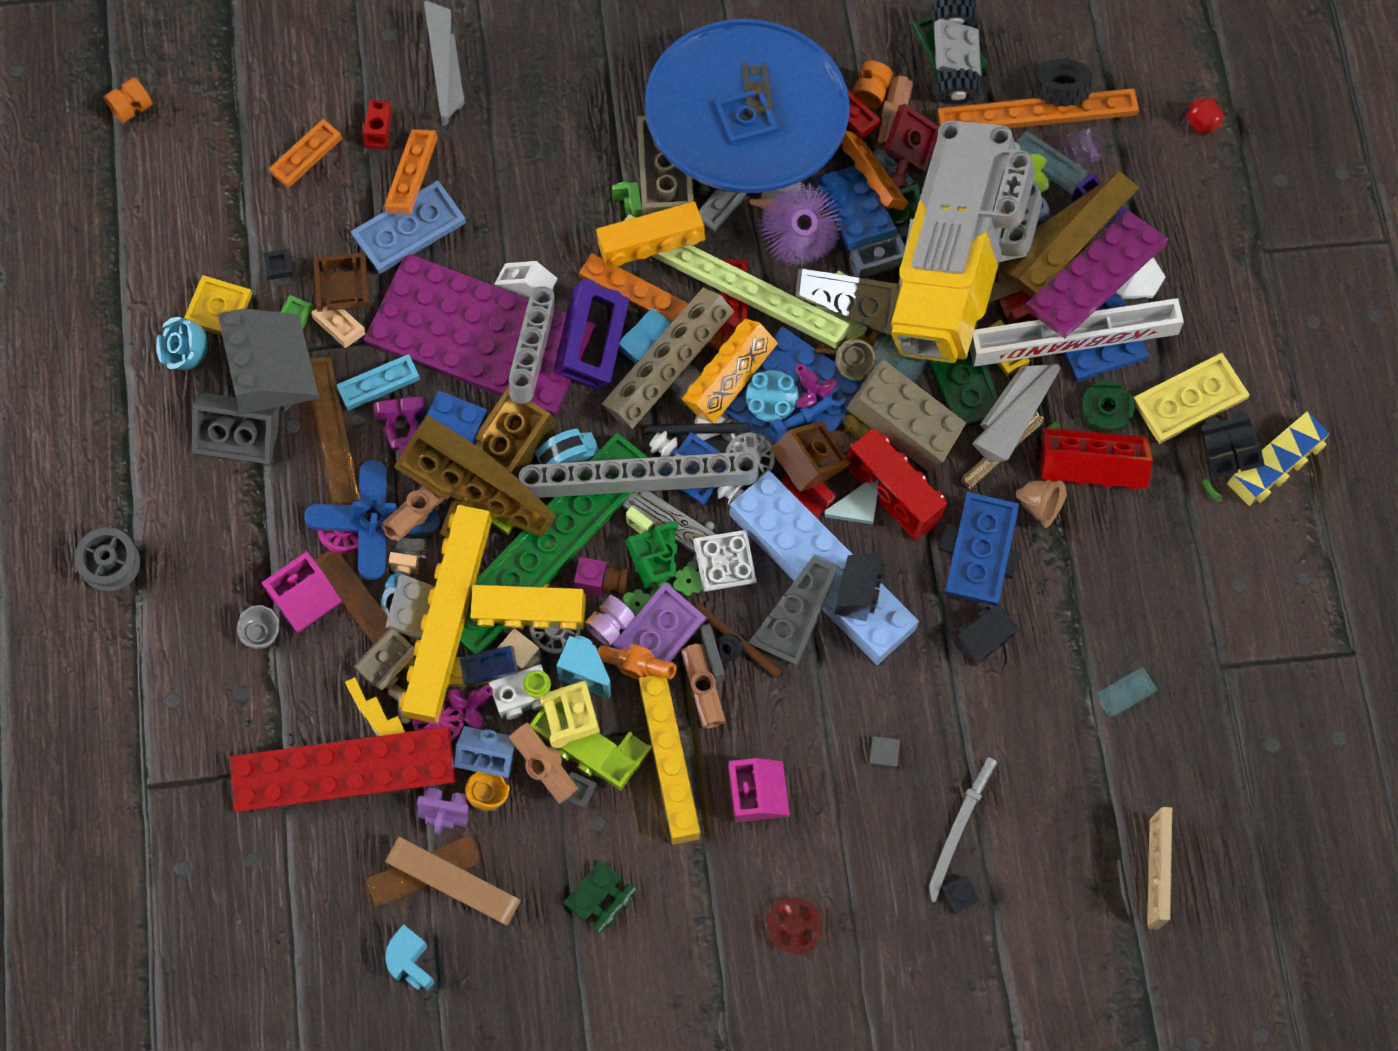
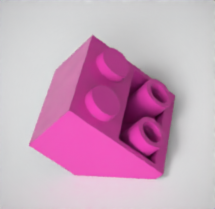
[262,551,342,633]
[728,758,790,823]

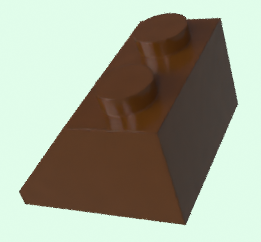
[771,421,851,492]

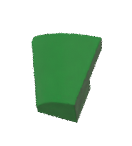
[625,521,678,589]

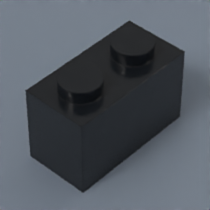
[954,604,1019,667]

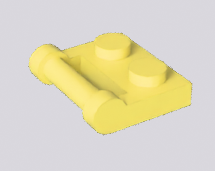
[540,681,600,748]

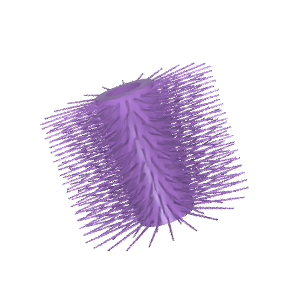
[758,185,843,265]

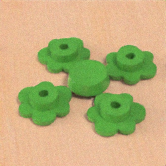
[623,565,703,617]

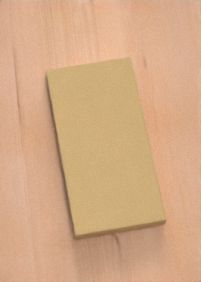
[1147,807,1172,930]

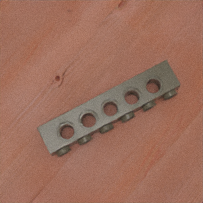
[602,287,734,429]

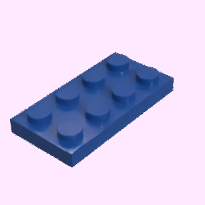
[813,166,897,251]
[944,492,1019,606]

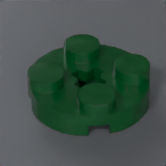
[1081,380,1135,433]

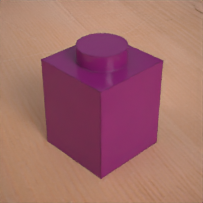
[574,557,607,597]

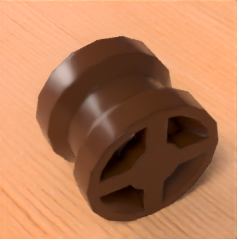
[603,565,629,595]

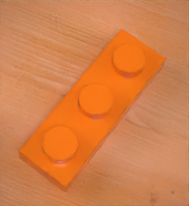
[269,119,342,188]

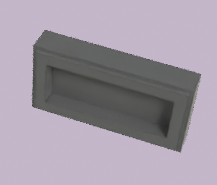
[699,624,725,684]

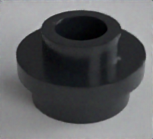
[716,633,743,661]

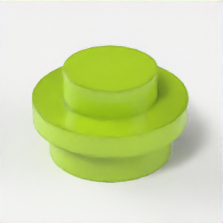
[523,670,551,698]

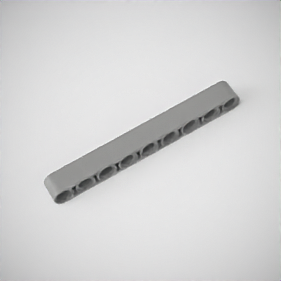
[519,452,759,498]

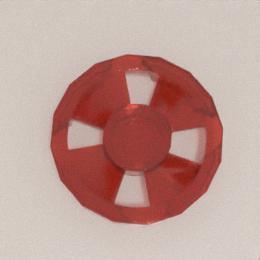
[766,897,823,955]

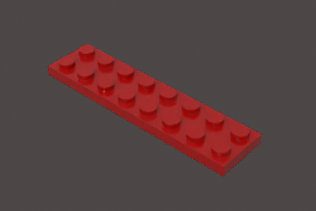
[230,727,456,812]

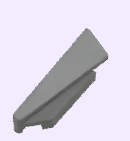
[424,1,465,126]
[973,364,1060,462]

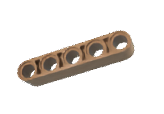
[385,836,521,926]

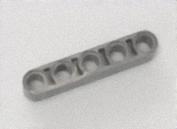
[509,286,554,404]

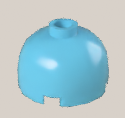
[156,317,208,370]

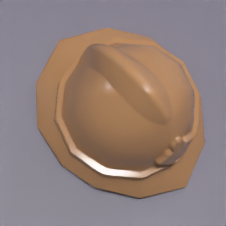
[1016,480,1067,529]

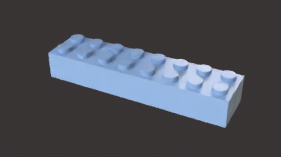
[729,471,919,665]

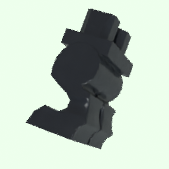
[1202,410,1265,479]

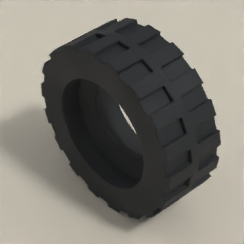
[1035,58,1092,107]

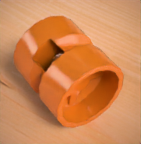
[852,61,893,109]
[104,77,153,124]

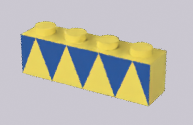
[1227,411,1330,506]

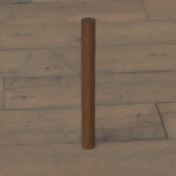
[695,603,783,679]

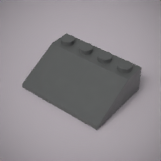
[218,309,319,415]

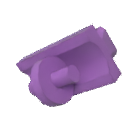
[417,787,468,835]

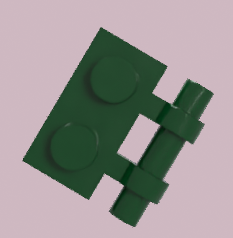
[564,860,637,934]

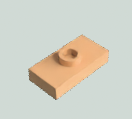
[311,305,365,348]

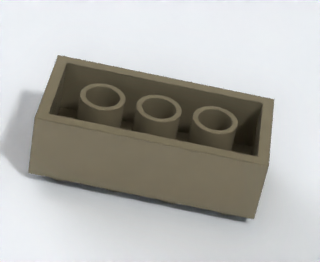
[637,116,693,216]
[846,359,966,472]

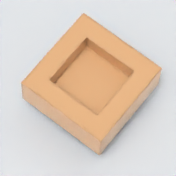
[389,552,420,576]

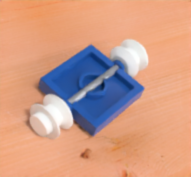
[650,431,745,506]

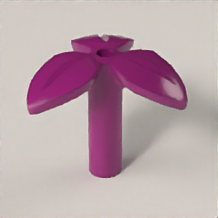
[795,364,836,407]
[449,685,493,728]

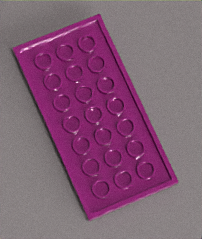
[364,254,596,417]

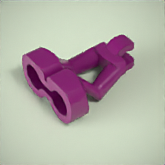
[373,397,426,456]

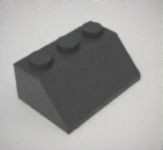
[192,393,279,464]

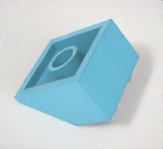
[557,636,611,700]

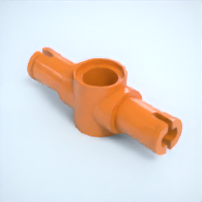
[598,644,676,680]

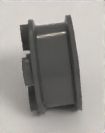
[75,527,140,592]

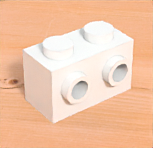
[489,664,550,720]

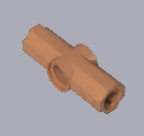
[877,76,913,152]
[381,486,445,541]
[681,644,725,729]
[509,722,578,804]

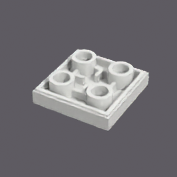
[693,530,757,592]

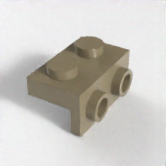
[353,629,416,690]

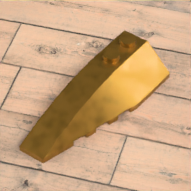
[998,171,1139,298]
[440,388,558,538]
[394,415,556,537]

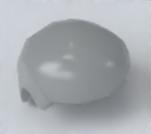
[237,605,279,650]

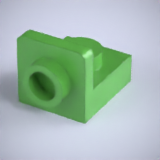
[612,181,642,218]

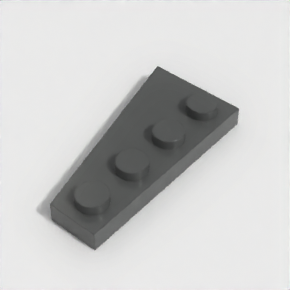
[795,269,898,336]
[748,555,840,665]

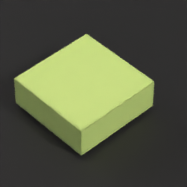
[626,506,653,534]

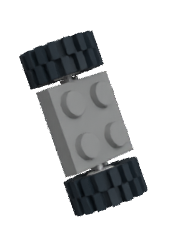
[931,0,981,104]

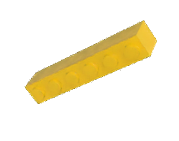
[639,675,700,845]

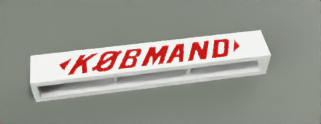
[970,298,1184,366]

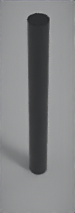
[645,422,750,435]

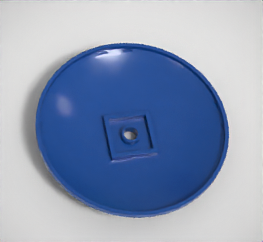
[645,19,849,193]

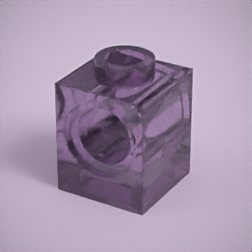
[1063,127,1105,168]

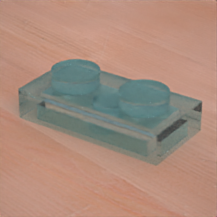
[1096,667,1158,718]

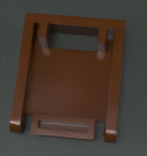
[313,252,370,312]

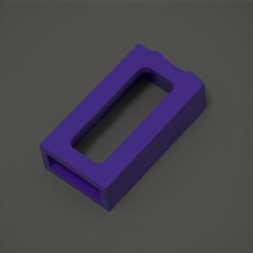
[553,280,630,390]

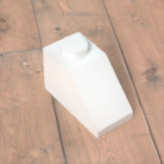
[495,261,557,299]

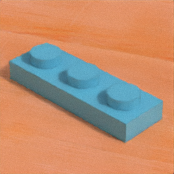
[336,354,420,411]

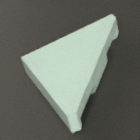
[824,479,879,524]

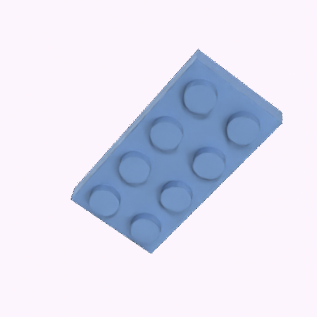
[351,181,466,274]

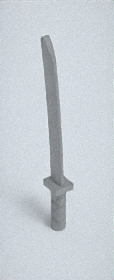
[929,757,997,902]

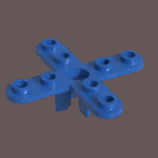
[304,460,440,580]

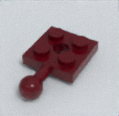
[884,104,939,190]

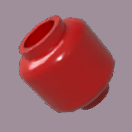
[1186,97,1224,136]

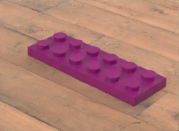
[1025,210,1168,339]

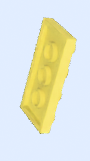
[1133,353,1250,444]

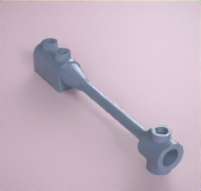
[850,197,1050,279]

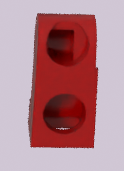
[363,100,392,149]

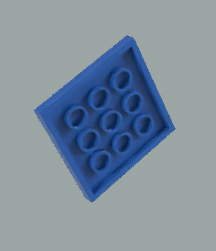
[723,327,863,447]

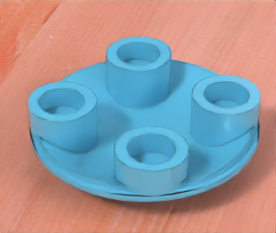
[746,370,798,422]

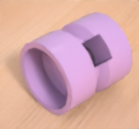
[584,595,635,647]

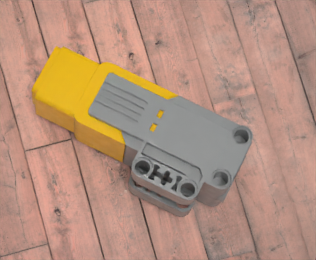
[891,121,1043,363]

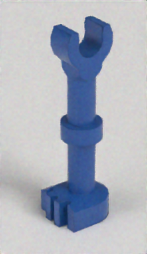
[770,387,846,441]

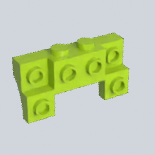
[530,686,652,791]

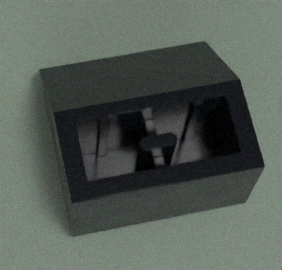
[834,553,886,622]

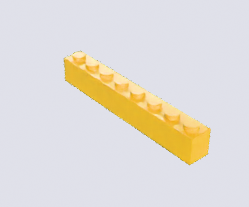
[399,505,492,724]

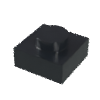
[263,248,294,280]
[941,875,980,914]

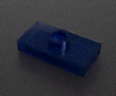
[460,645,518,686]

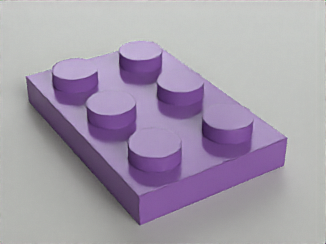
[612,582,707,676]

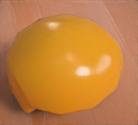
[465,771,510,812]

